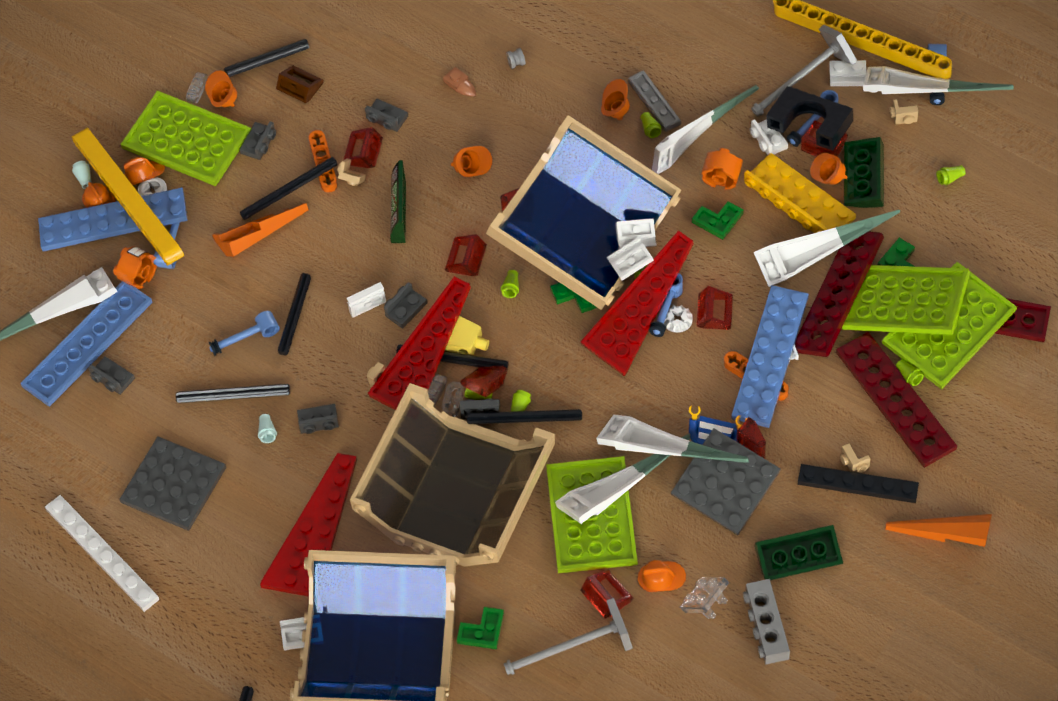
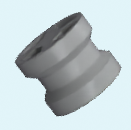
[506,48,526,69]

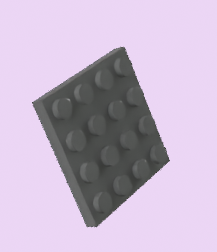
[671,428,781,536]
[120,436,226,531]

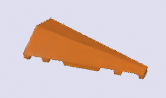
[212,203,309,257]
[885,514,992,547]

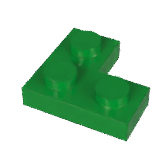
[692,201,744,240]
[877,237,915,267]
[550,276,597,313]
[457,607,504,649]

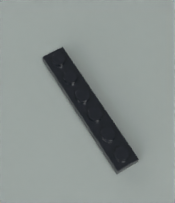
[798,464,919,503]

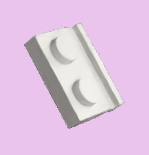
[829,60,866,86]
[615,219,657,250]
[607,237,654,280]
[347,282,386,318]
[280,615,324,651]

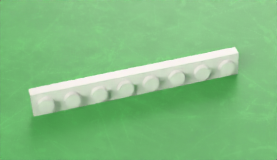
[45,495,160,612]

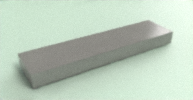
[628,70,681,132]

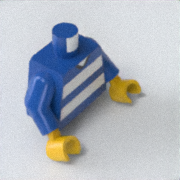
[689,405,749,445]

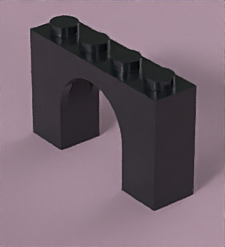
[766,86,853,151]

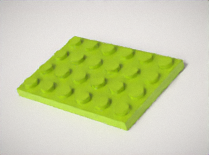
[121,91,251,186]
[882,262,1017,390]
[842,265,970,335]
[546,456,638,573]

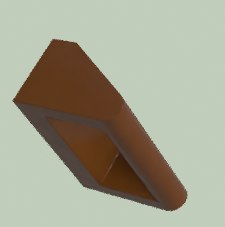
[276,65,324,103]

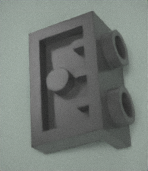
[365,99,408,132]
[240,121,276,160]
[384,282,427,329]
[88,356,135,395]
[460,398,500,419]
[297,404,339,434]

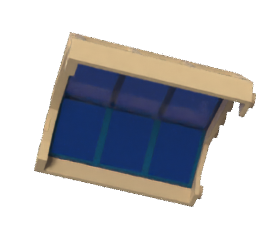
[486,115,681,310]
[290,550,456,701]

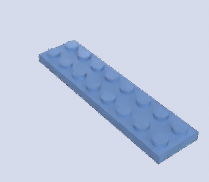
[38,188,188,251]
[20,282,153,407]
[731,285,809,428]

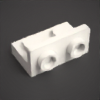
[750,119,788,155]

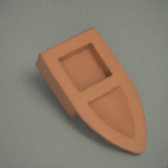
[443,67,476,96]

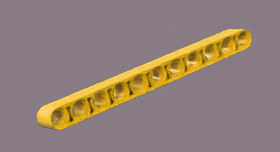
[773,0,952,79]
[71,127,184,266]

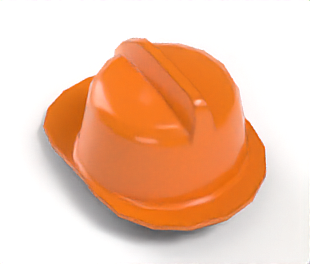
[205,70,238,108]
[601,79,630,120]
[451,146,492,177]
[810,153,847,185]
[123,157,165,185]
[82,182,116,208]
[638,560,686,592]

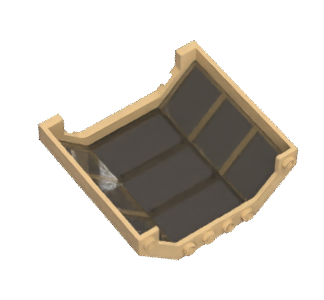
[350,383,555,567]

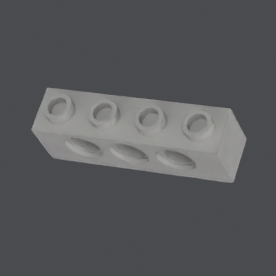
[743,579,790,665]

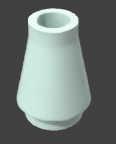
[72,161,92,189]
[258,414,277,443]

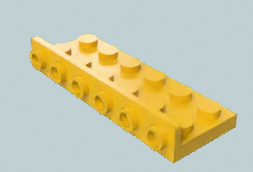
[744,153,856,233]

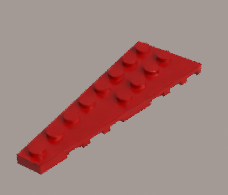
[581,230,694,376]
[368,276,471,420]
[260,453,357,597]

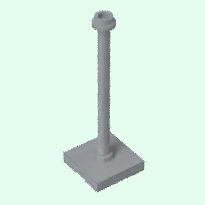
[751,25,858,116]
[503,598,633,675]

